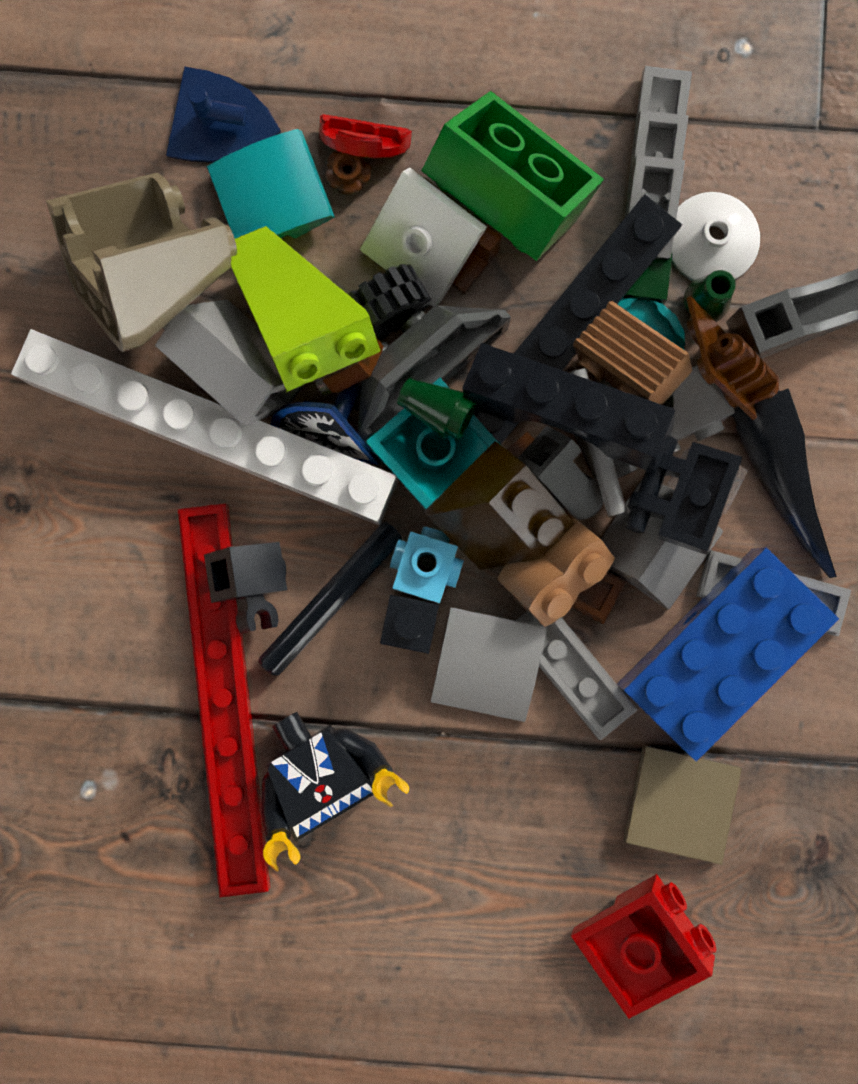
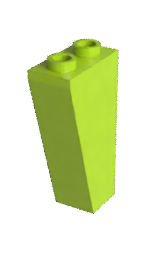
[231,226,380,392]

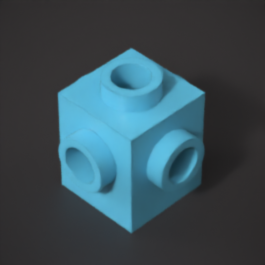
[390,527,464,604]

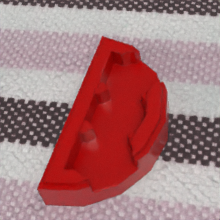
[319,114,412,158]

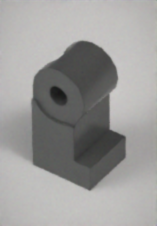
[518,426,604,520]

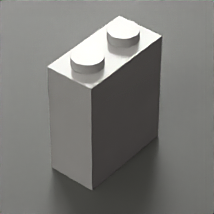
[155,299,305,426]

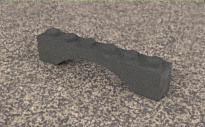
[726,269,858,358]

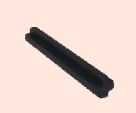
[258,522,402,676]

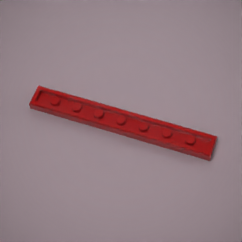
[178,503,271,898]

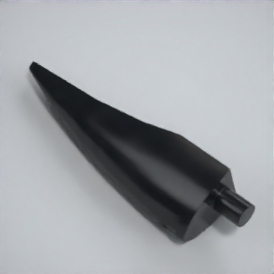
[731,369,837,578]

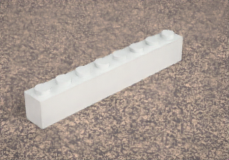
[11,329,398,526]

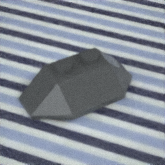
[358,306,511,449]

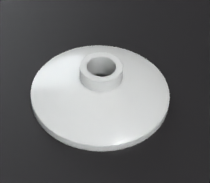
[672,192,760,281]

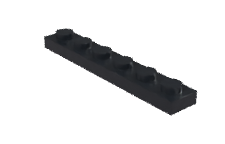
[474,194,683,445]

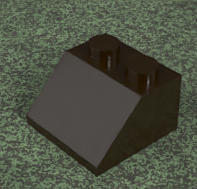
[424,441,575,570]

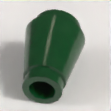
[684,270,736,322]
[397,378,476,439]

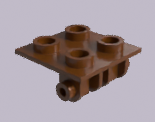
[686,296,779,420]

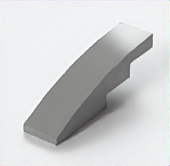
[625,66,692,260]

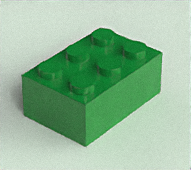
[421,91,604,261]

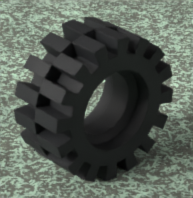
[348,264,432,340]

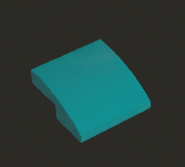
[207,129,335,239]

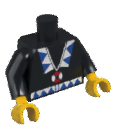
[261,712,409,872]

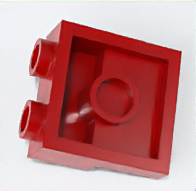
[571,874,717,1019]

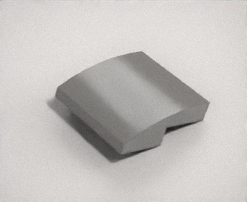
[430,607,547,722]

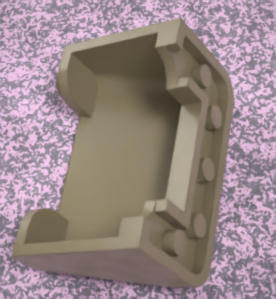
[46,172,237,352]

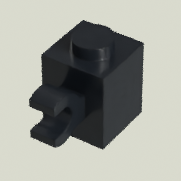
[204,542,287,633]

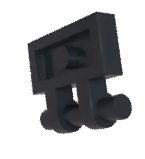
[625,436,742,555]

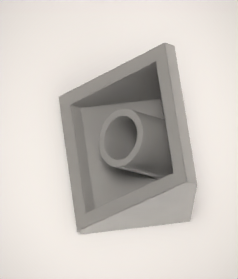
[600,480,723,610]

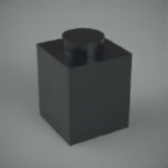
[380,595,439,654]

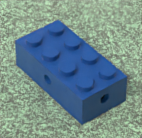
[617,547,839,762]

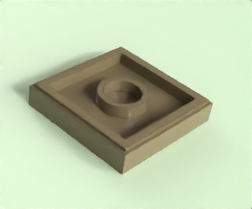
[623,745,742,865]

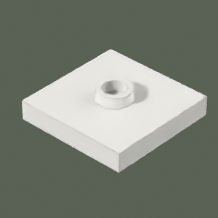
[360,168,487,307]

